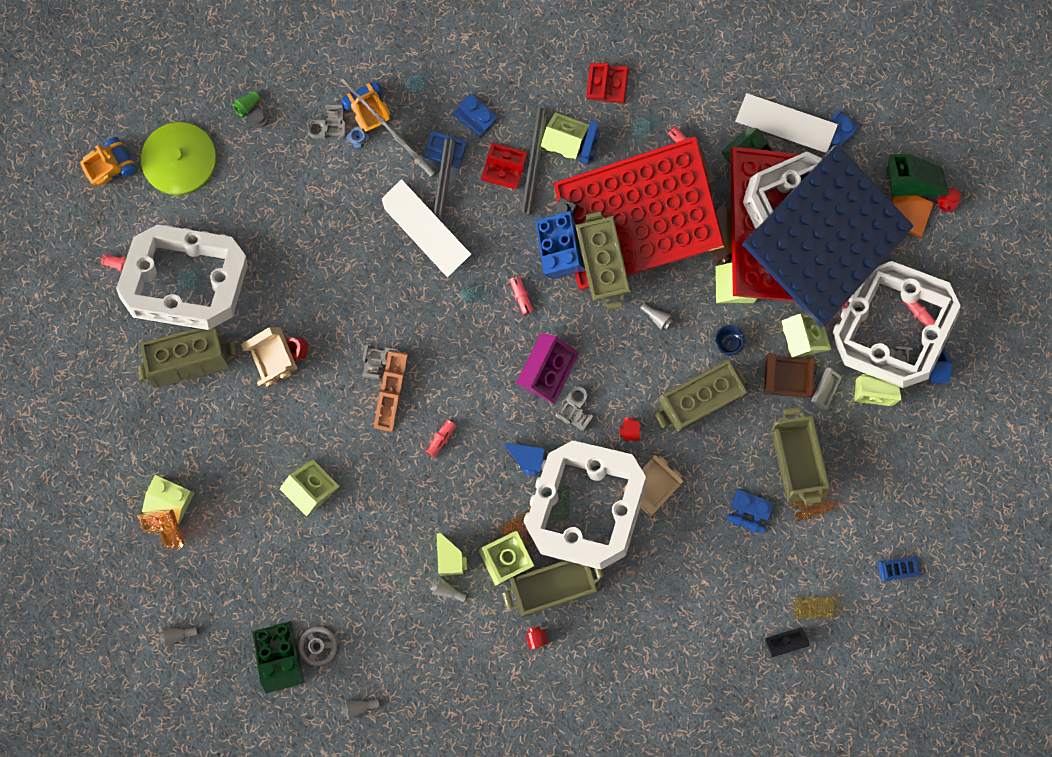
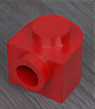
[936,188,961,213]
[286,337,308,361]
[620,417,640,441]
[525,626,549,650]

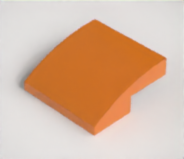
[891,196,933,237]

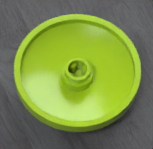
[141,122,217,195]

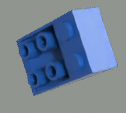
[536,211,586,279]

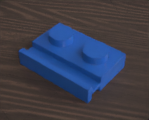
[452,93,498,137]
[828,110,859,151]
[580,120,600,164]
[423,131,467,168]

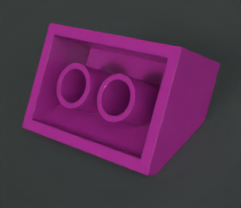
[516,333,579,404]

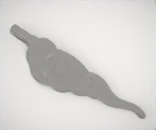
[341,79,436,176]

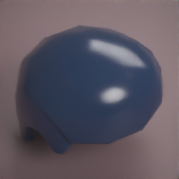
[715,325,745,356]

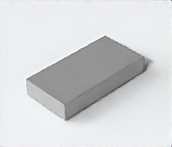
[811,367,842,411]

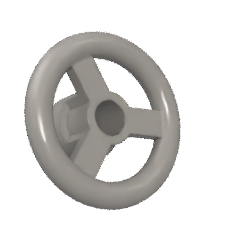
[298,626,337,666]

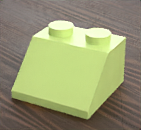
[541,112,589,159]
[716,263,757,303]
[782,314,831,357]
[854,374,901,406]
[280,460,340,516]
[142,475,194,528]
[478,531,534,586]
[437,533,467,576]

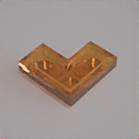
[137,509,185,549]

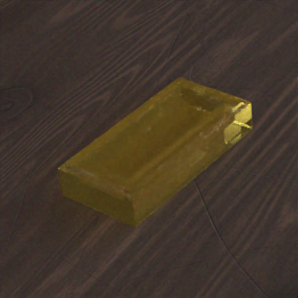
[793,597,834,619]

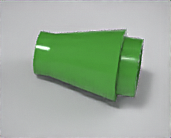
[232,91,261,117]

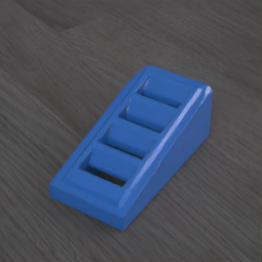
[878,556,921,582]

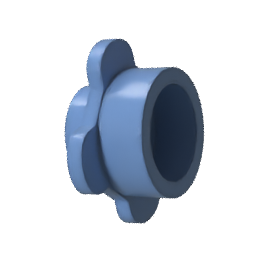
[347,126,369,148]

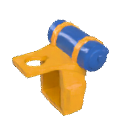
[341,81,391,132]
[80,137,137,186]

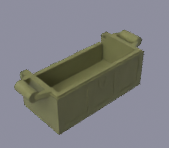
[575,211,631,311]
[138,326,238,389]
[654,359,748,433]
[771,406,830,505]
[502,561,605,617]

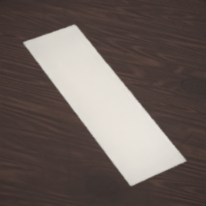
[735,93,838,153]
[382,179,471,277]

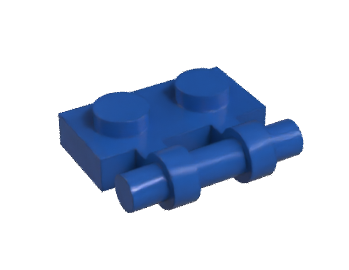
[726,489,774,534]

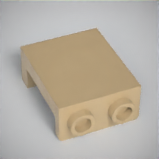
[241,327,297,388]
[622,455,684,517]

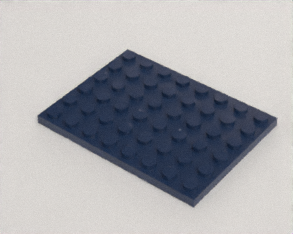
[742,144,914,328]

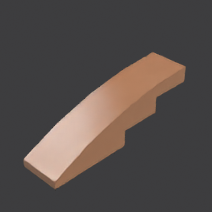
[374,350,408,432]

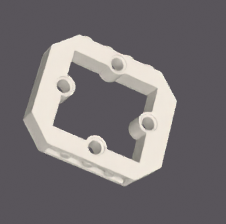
[743,152,822,228]
[116,225,248,330]
[833,261,960,388]
[524,440,647,569]

